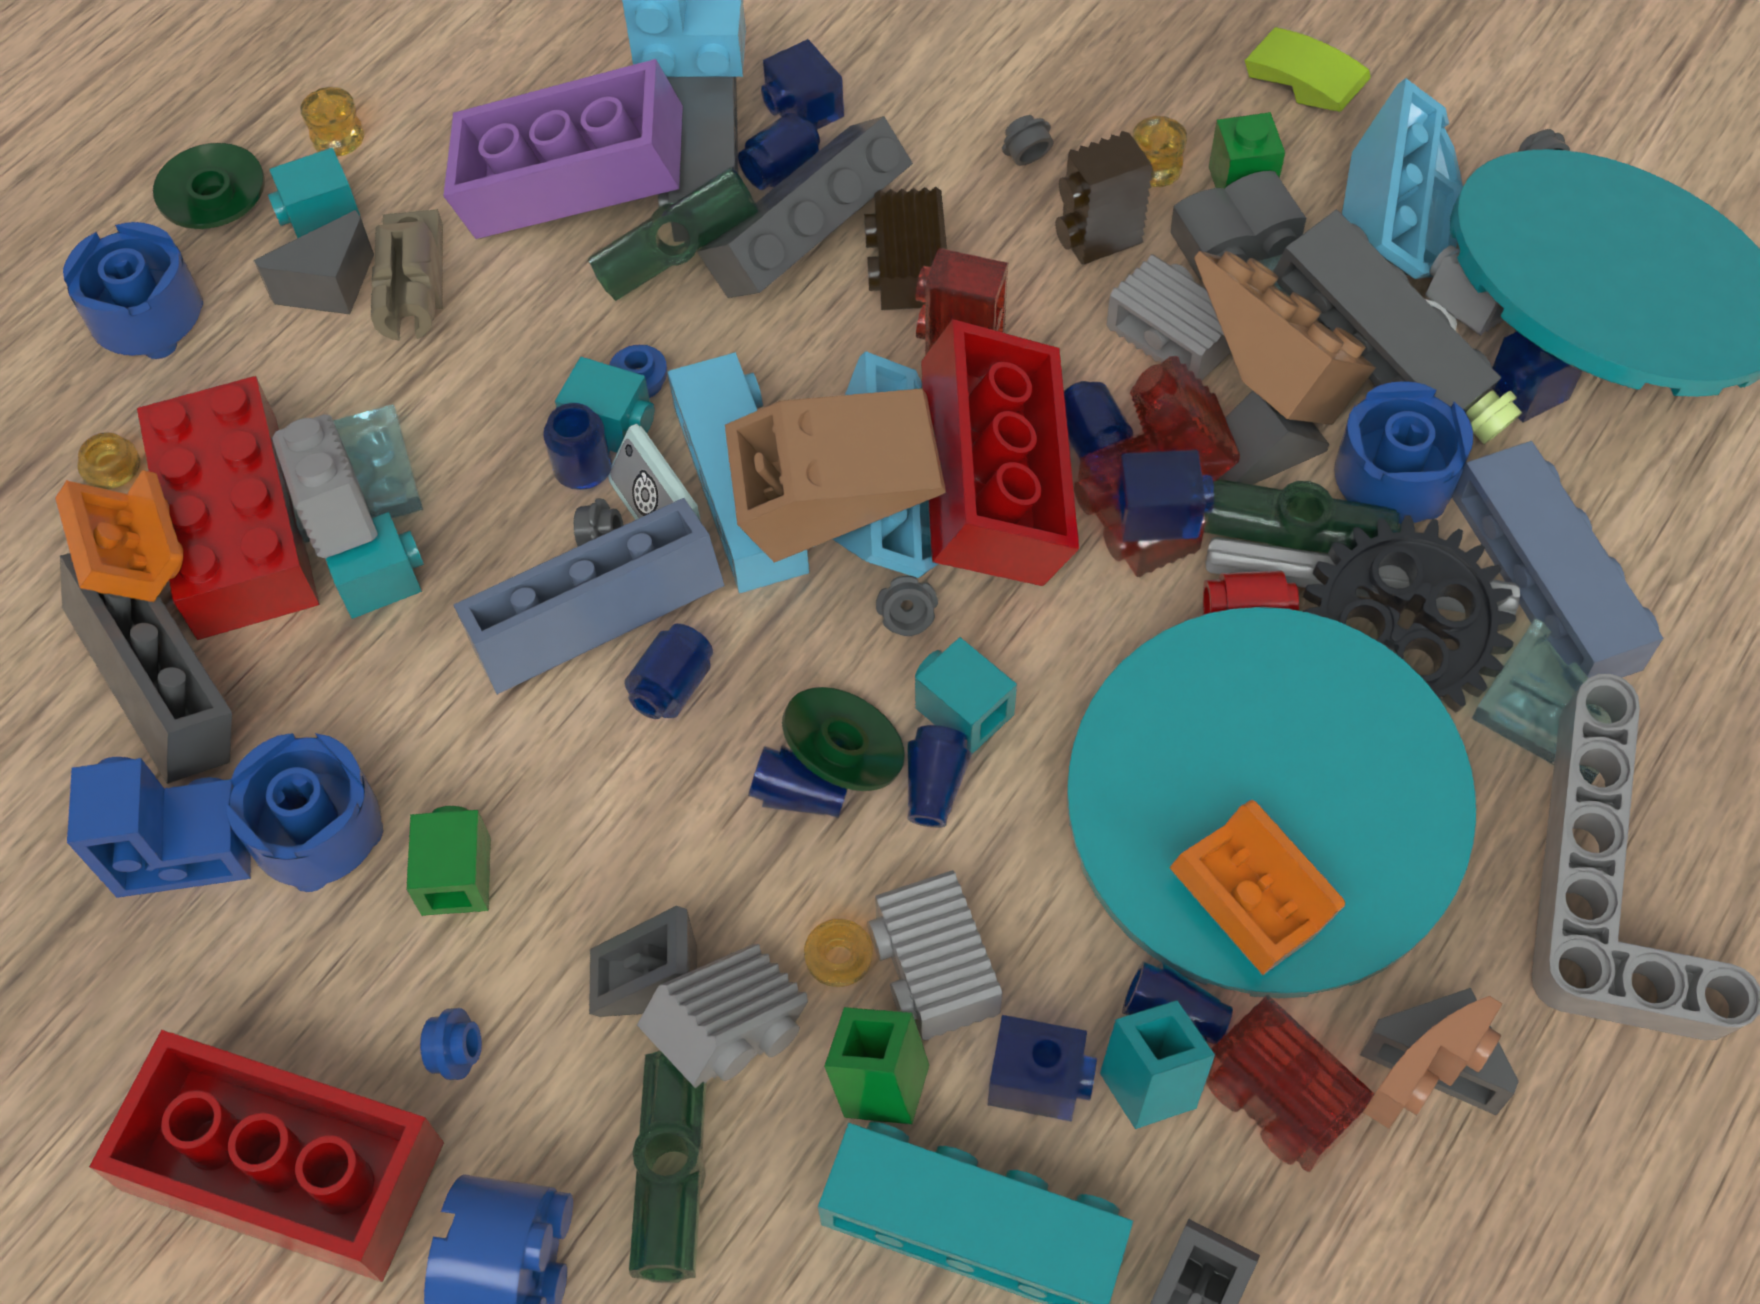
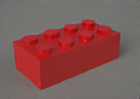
[921,319,1079,586]
[137,376,320,640]
[89,1029,444,1283]

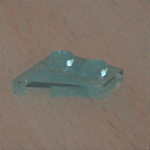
[1471,618,1611,784]

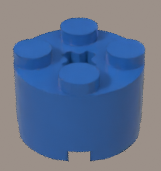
[63,222,203,359]
[1334,381,1473,524]
[226,733,383,892]
[424,1174,573,1304]

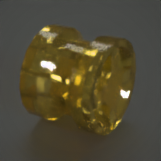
[300,87,364,157]
[1132,116,1187,187]

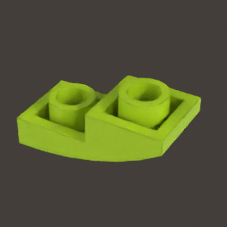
[1244,27,1371,112]

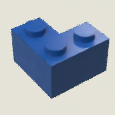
[67,757,251,898]

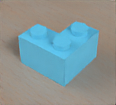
[622,0,746,77]

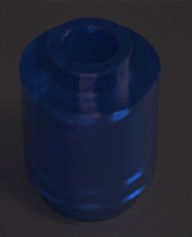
[738,113,820,190]
[1064,381,1135,472]
[543,403,612,490]
[624,624,713,719]

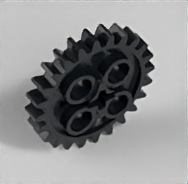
[1302,515,1516,713]

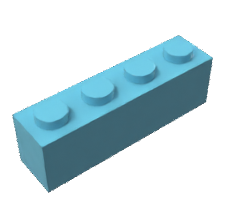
[667,352,815,594]

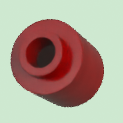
[1203,570,1299,615]

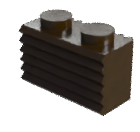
[1055,131,1154,264]
[864,187,950,310]

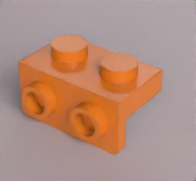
[55,470,183,602]
[1169,800,1345,975]

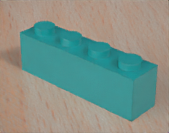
[818,1122,1133,1304]

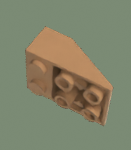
[1194,251,1376,425]
[725,389,946,563]

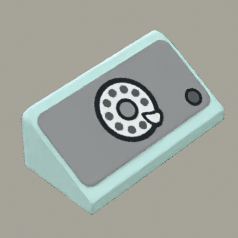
[608,424,701,522]

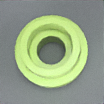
[1466,390,1522,445]

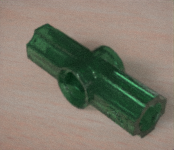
[588,166,759,301]
[1202,478,1399,553]
[629,1050,707,1283]

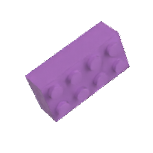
[443,59,683,239]

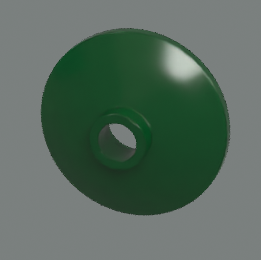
[153,143,265,229]
[782,687,905,791]

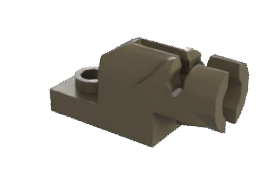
[371,209,443,341]

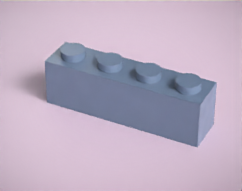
[1452,441,1664,692]
[453,498,725,694]

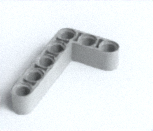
[1532,674,1760,1040]

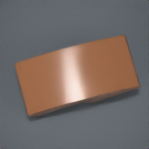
[1363,996,1502,1129]

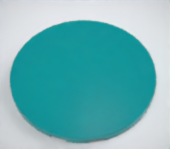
[1450,149,1760,397]
[1067,607,1476,999]

